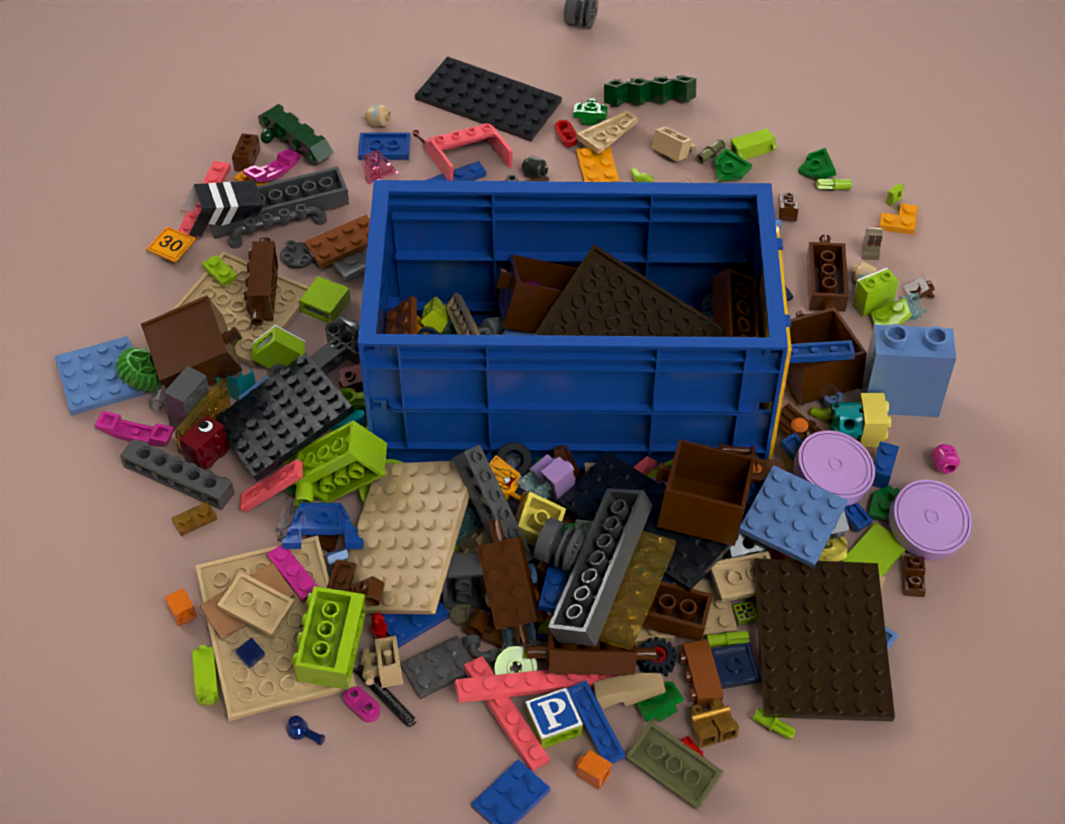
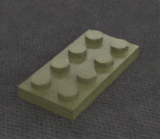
[626,720,724,809]

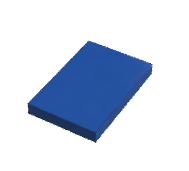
[358,132,411,160]

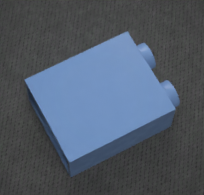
[861,324,956,417]

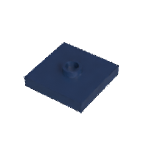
[711,642,761,689]

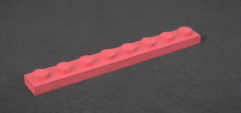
[455,670,620,703]

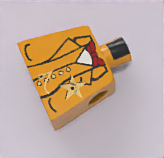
[489,455,526,501]

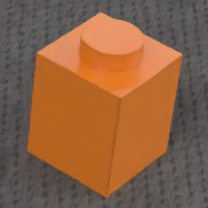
[164,588,197,626]
[576,750,612,790]

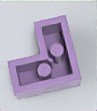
[529,454,575,503]

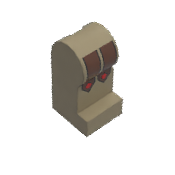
[862,227,883,260]

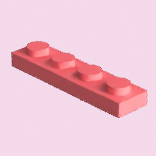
[240,459,303,512]

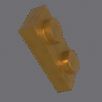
[172,501,217,536]

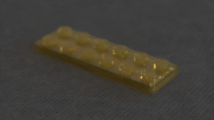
[598,531,676,650]

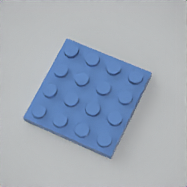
[55,336,146,416]
[739,465,848,568]

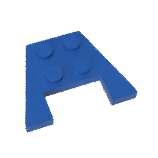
[282,503,364,549]

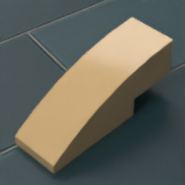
[594,673,666,709]

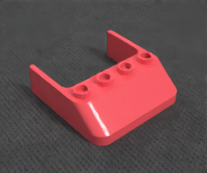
[424,123,513,181]

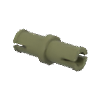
[696,139,726,164]

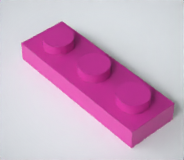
[267,544,319,603]

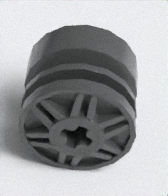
[564,0,598,28]
[534,518,585,572]

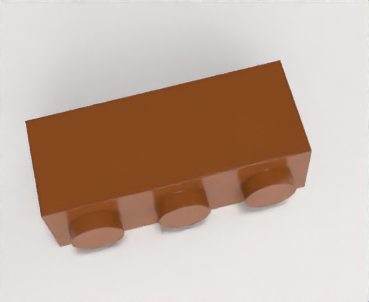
[679,639,724,709]

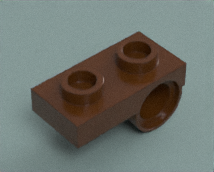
[779,192,798,221]
[347,576,385,606]
[464,609,511,649]

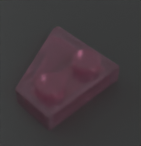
[363,150,398,185]

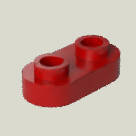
[555,120,578,147]

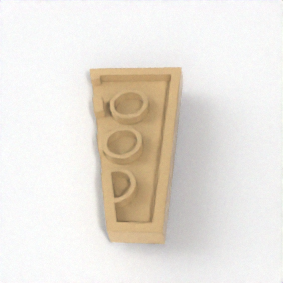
[576,110,638,154]

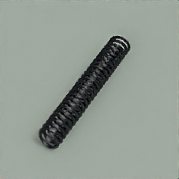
[354,665,416,727]

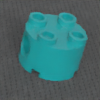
[829,402,864,440]

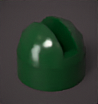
[260,128,275,143]

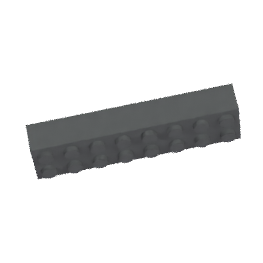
[209,166,349,238]
[548,488,653,646]

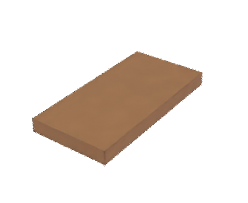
[199,562,295,641]

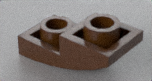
[903,555,926,597]

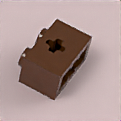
[232,133,261,172]

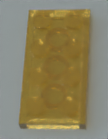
[175,377,230,455]

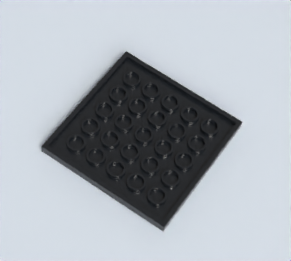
[214,353,355,482]

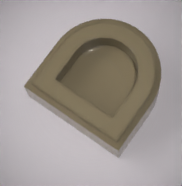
[450,605,471,626]

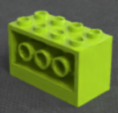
[294,421,387,503]
[292,586,366,690]

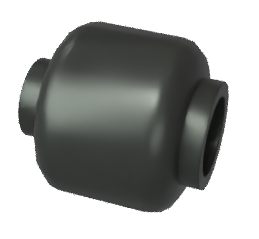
[522,155,548,179]

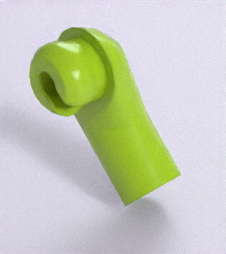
[630,168,654,182]
[810,406,833,421]

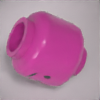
[931,444,960,474]

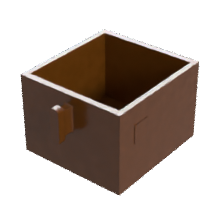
[496,254,578,333]
[141,295,243,388]
[786,307,867,406]
[655,439,756,546]

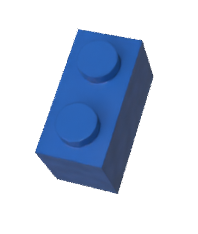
[871,441,899,489]

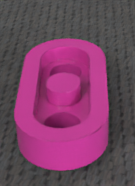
[343,686,380,722]

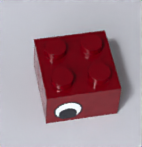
[179,415,229,470]

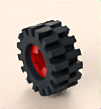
[637,637,676,677]

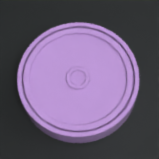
[793,430,875,506]
[889,480,972,560]

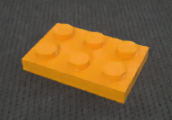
[576,146,619,182]

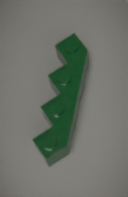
[604,75,697,107]
[257,104,334,166]

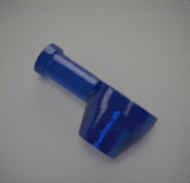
[286,716,325,745]

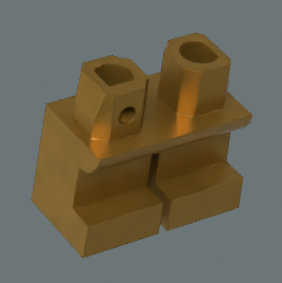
[690,698,739,749]

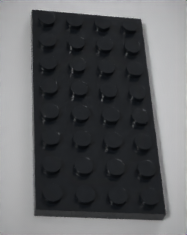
[415,56,562,142]
[557,452,739,592]

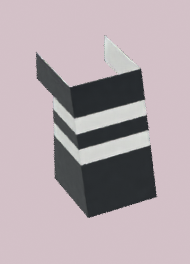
[181,180,264,236]

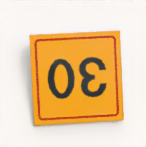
[146,226,196,263]

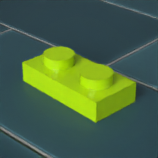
[201,255,238,288]

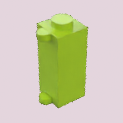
[730,128,776,160]
[192,645,220,705]

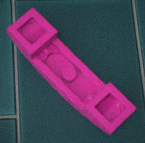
[243,149,301,182]
[94,411,175,446]

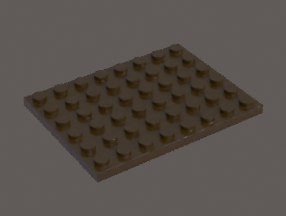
[534,244,726,337]
[753,558,895,722]

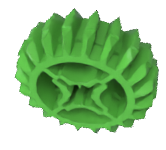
[115,347,162,392]

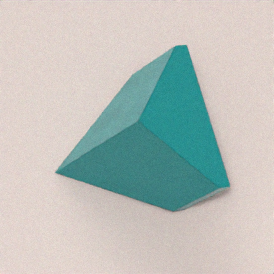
[216,370,256,401]

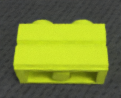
[421,297,451,334]

